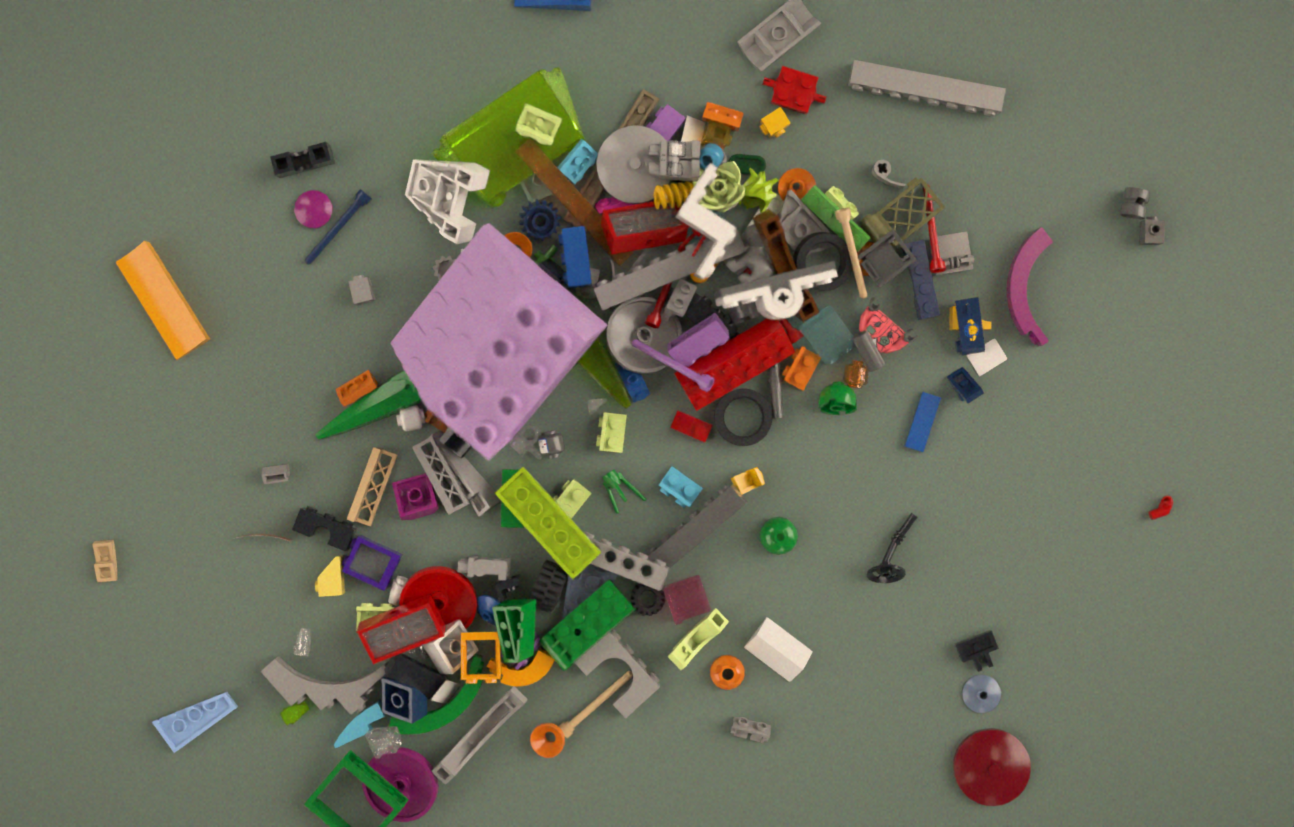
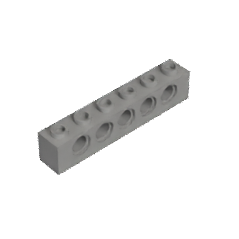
[584,531,670,590]

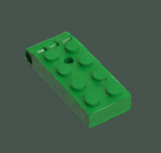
[539,579,636,671]

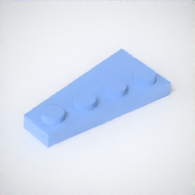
[152,692,238,753]

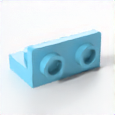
[557,139,598,184]
[658,466,703,508]

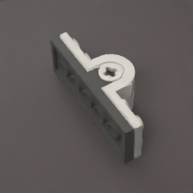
[713,261,837,320]

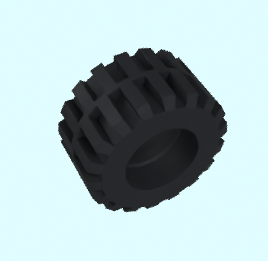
[529,560,568,613]

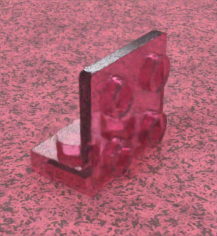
[663,575,711,625]

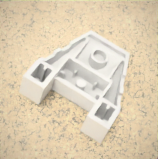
[405,159,489,244]

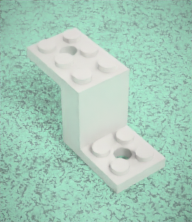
[675,164,736,279]

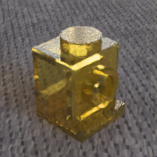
[701,121,732,150]

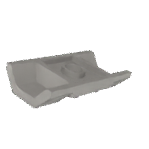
[737,0,821,72]

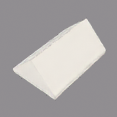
[744,617,813,682]

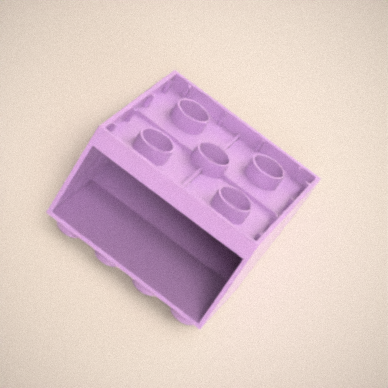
[391,223,608,460]

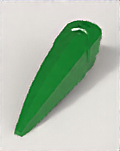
[315,370,422,440]

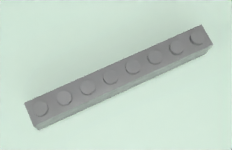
[848,60,1006,116]
[593,229,746,310]

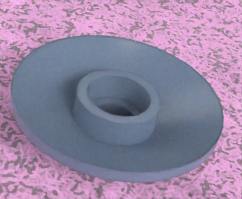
[962,675,1001,713]

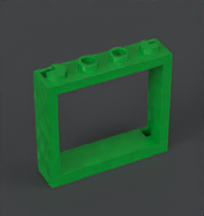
[304,750,409,827]

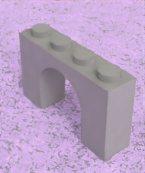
[575,630,660,719]

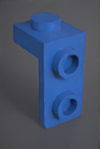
[615,362,651,403]

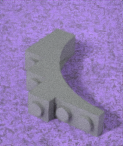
[261,656,388,715]

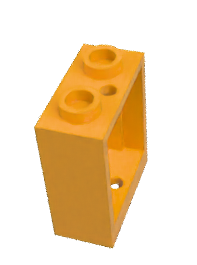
[461,632,501,684]

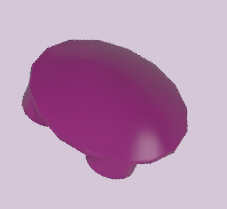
[294,190,333,229]

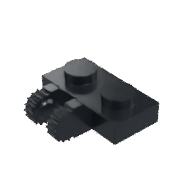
[955,630,999,672]

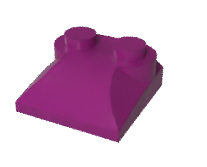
[392,473,438,520]

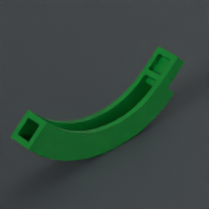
[387,654,484,735]

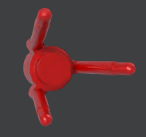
[667,224,707,257]

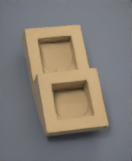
[92,539,117,582]

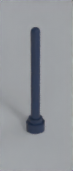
[305,189,372,264]

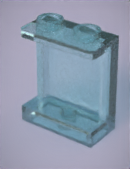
[797,304,855,365]

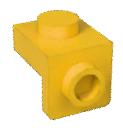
[731,467,765,494]

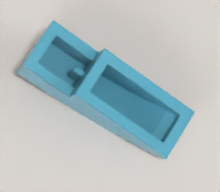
[334,700,386,748]

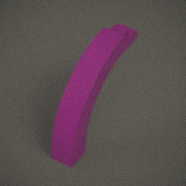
[1006,227,1053,346]

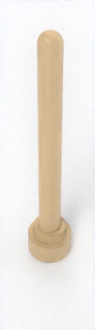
[835,208,867,299]
[558,671,633,738]

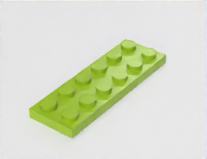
[495,467,602,579]

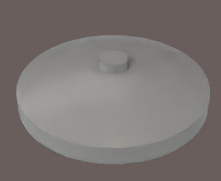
[597,126,671,204]
[605,297,682,374]

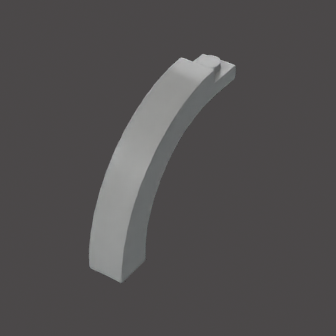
[431,686,528,785]

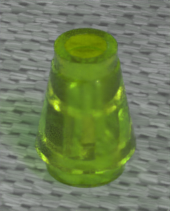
[280,700,310,726]

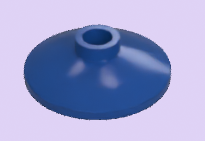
[476,595,500,626]

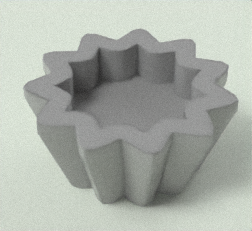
[432,256,456,281]

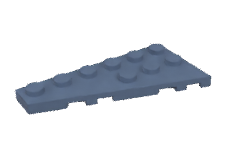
[562,547,618,636]

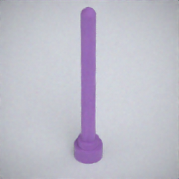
[631,339,715,392]

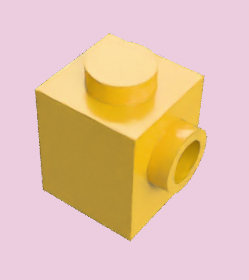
[759,107,791,138]

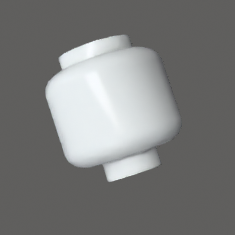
[396,405,425,431]

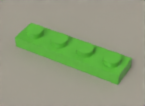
[801,185,871,252]

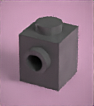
[1139,217,1165,245]

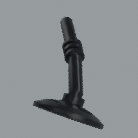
[867,513,917,583]

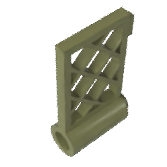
[861,177,946,249]

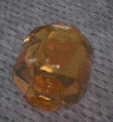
[843,360,869,389]

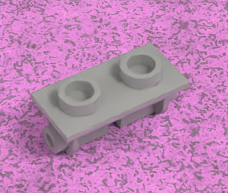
[730,716,771,743]

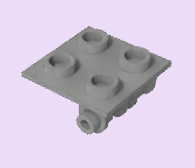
[929,231,974,275]

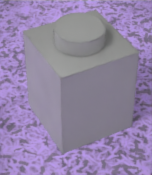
[348,275,376,305]

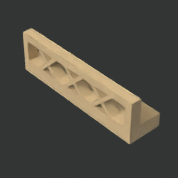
[347,447,398,527]

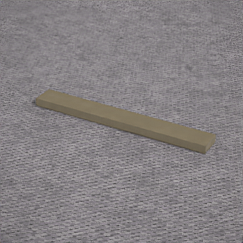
[563,89,660,227]

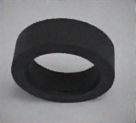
[793,232,853,291]
[714,388,772,446]

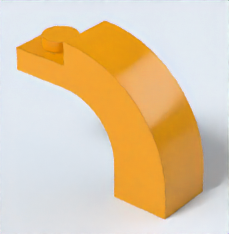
[487,648,555,686]

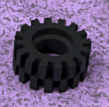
[630,583,665,616]

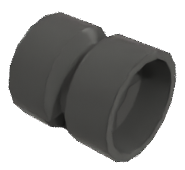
[1120,187,1150,220]

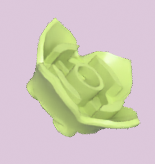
[692,161,745,212]

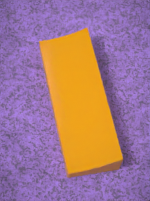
[116,241,211,360]

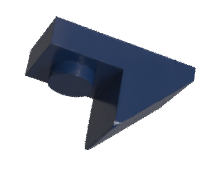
[947,367,984,404]

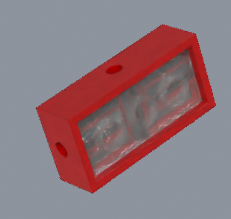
[601,201,688,255]
[357,594,446,664]

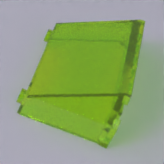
[432,67,586,208]

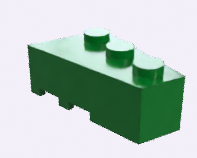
[492,599,536,663]

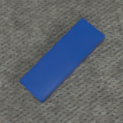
[904,392,941,452]

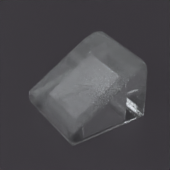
[587,398,607,415]

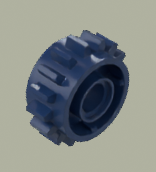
[519,198,561,241]

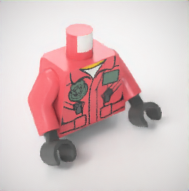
[859,297,918,354]

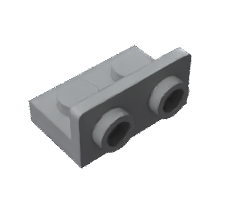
[661,278,697,322]

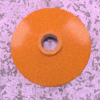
[778,168,816,201]

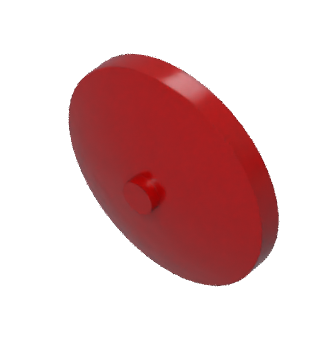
[399,566,477,629]

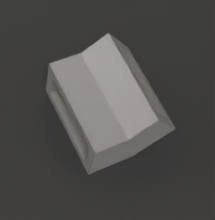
[262,464,290,484]

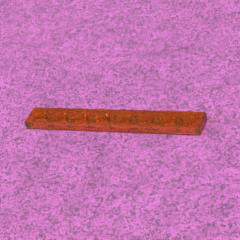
[515,138,634,266]

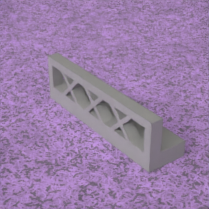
[412,436,470,515]

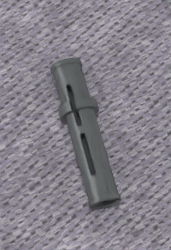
[768,362,784,419]

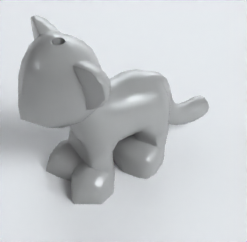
[723,224,774,283]

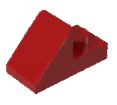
[670,410,713,442]

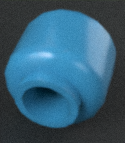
[699,143,724,170]

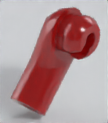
[1149,496,1173,520]

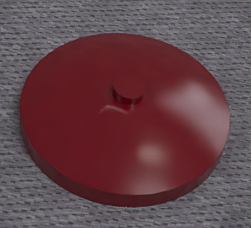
[953,728,1031,806]

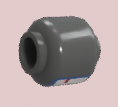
[538,430,565,459]

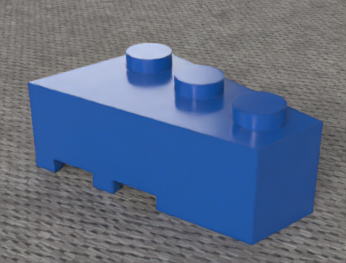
[558,226,592,289]

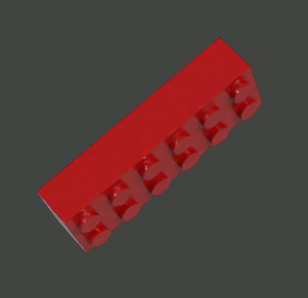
[674,318,795,411]

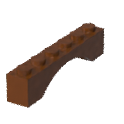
[752,209,820,322]

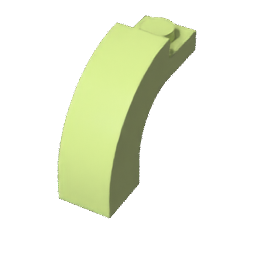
[668,608,729,670]

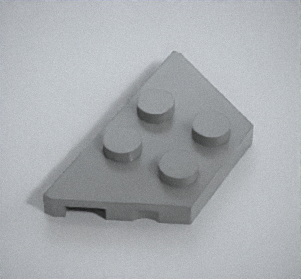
[778,190,834,255]

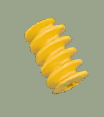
[653,181,694,210]

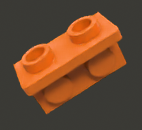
[702,102,743,131]
[782,346,822,391]
[336,370,378,407]

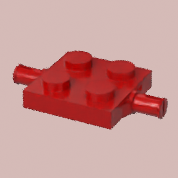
[762,66,827,115]

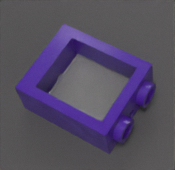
[342,535,403,591]

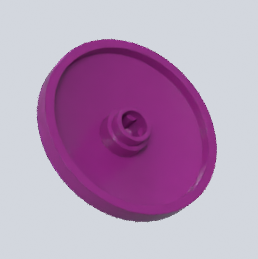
[362,747,438,822]

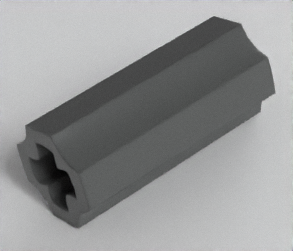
[852,330,885,372]

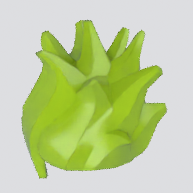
[739,168,778,212]

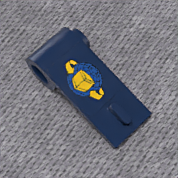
[955,297,985,356]

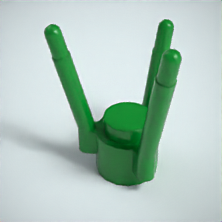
[602,469,646,514]

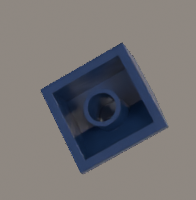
[382,677,427,724]

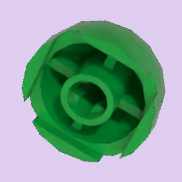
[818,381,857,415]
[759,516,798,555]

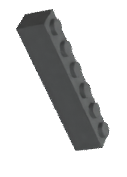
[645,484,748,569]

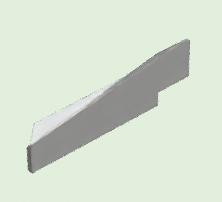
[430,431,501,517]

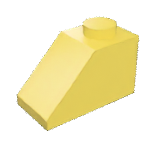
[315,555,345,597]

